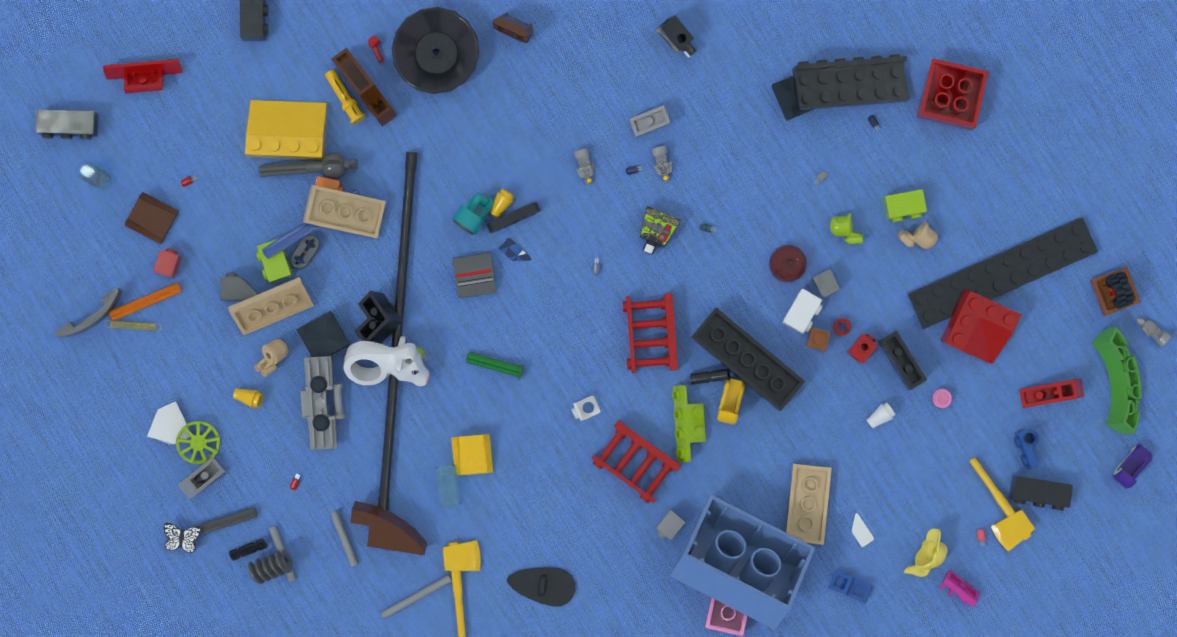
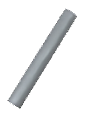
[330,511,358,567]
[269,526,296,582]

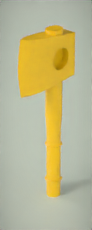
[969,457,1035,552]
[443,540,481,637]

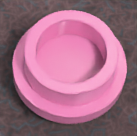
[932,389,952,408]

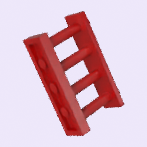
[623,293,678,374]
[591,420,681,504]

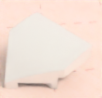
[147,401,190,445]

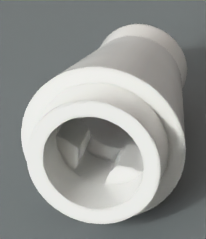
[866,402,896,429]

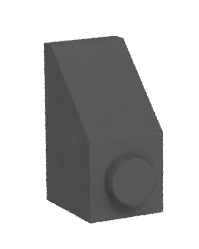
[220,273,259,301]

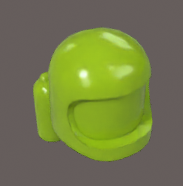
[830,213,864,244]

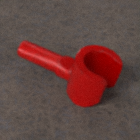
[368,35,383,63]

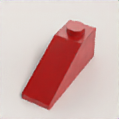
[1019,378,1085,408]

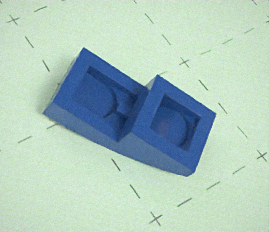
[828,570,873,604]

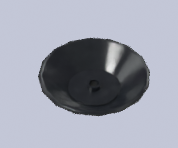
[392,7,479,94]

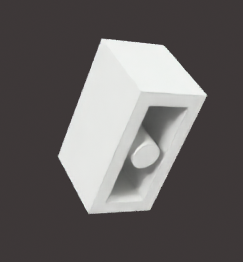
[782,289,823,334]

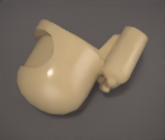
[897,221,938,249]
[254,339,289,377]

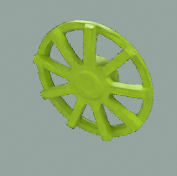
[176,421,220,464]

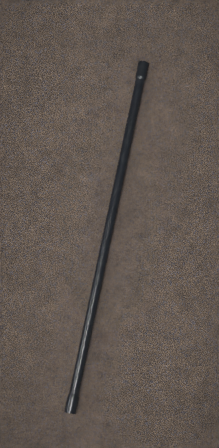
[377,152,418,511]

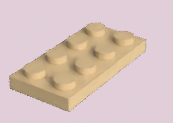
[303,184,386,238]
[228,277,314,336]
[786,464,832,545]

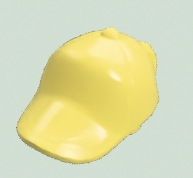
[904,528,948,577]

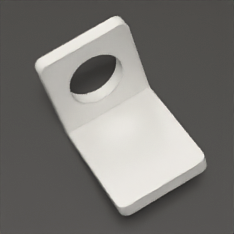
[571,396,600,421]

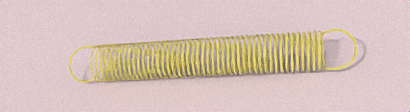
[105,320,161,331]

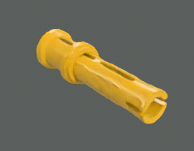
[324,69,366,125]

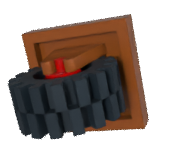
[1090,267,1141,316]

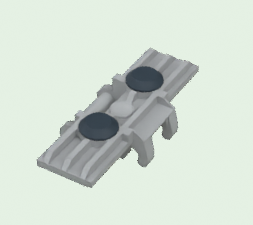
[300,356,345,450]

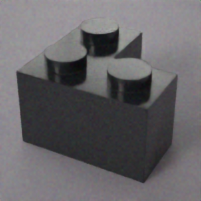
[355,291,403,344]

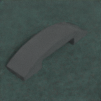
[54,288,122,337]

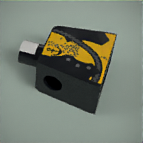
[656,15,697,58]

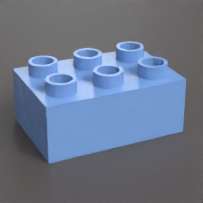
[670,495,815,630]

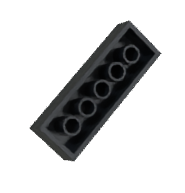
[690,308,805,411]

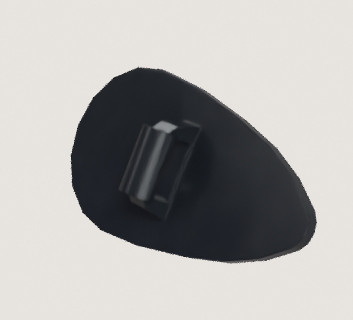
[507,567,575,607]

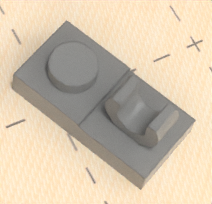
[629,105,672,137]

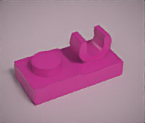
[940,570,980,607]

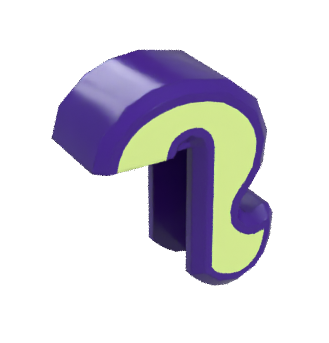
[1113,444,1152,489]

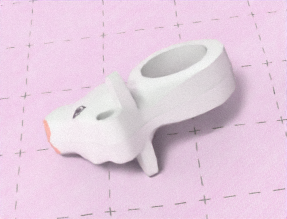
[343,336,430,386]

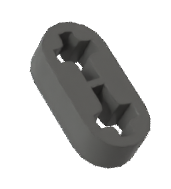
[291,236,320,269]

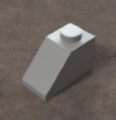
[177,457,225,499]

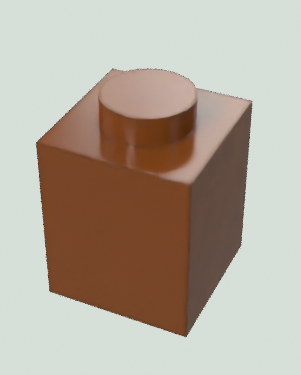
[805,328,831,352]

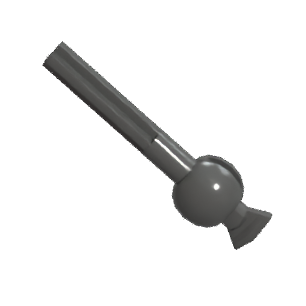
[259,153,359,179]

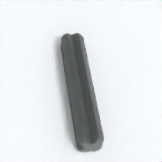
[201,508,258,534]

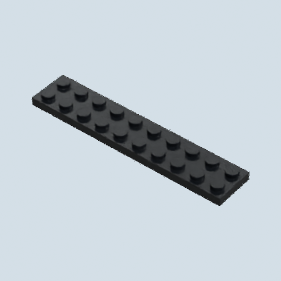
[907,217,1098,329]

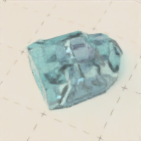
[78,161,112,189]

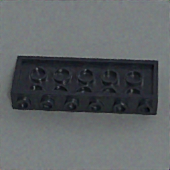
[792,54,909,110]

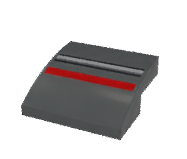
[452,252,497,298]

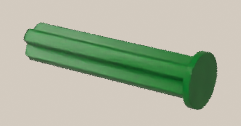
[466,352,524,379]

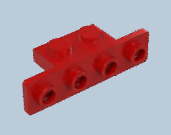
[103,59,182,94]

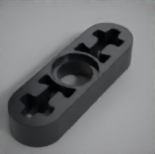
[486,202,541,234]

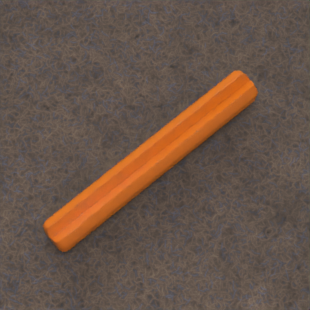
[109,283,182,321]

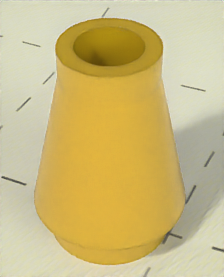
[489,188,515,218]
[233,388,263,409]

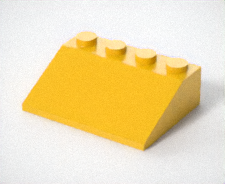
[245,100,327,160]

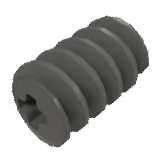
[248,549,293,584]

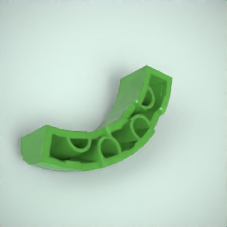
[1092,326,1142,434]

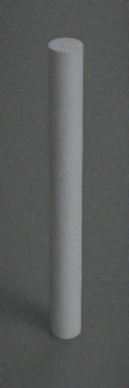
[381,575,452,619]

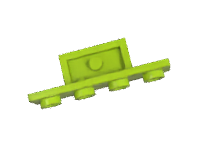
[672,385,706,463]

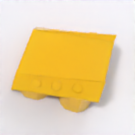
[451,434,493,476]

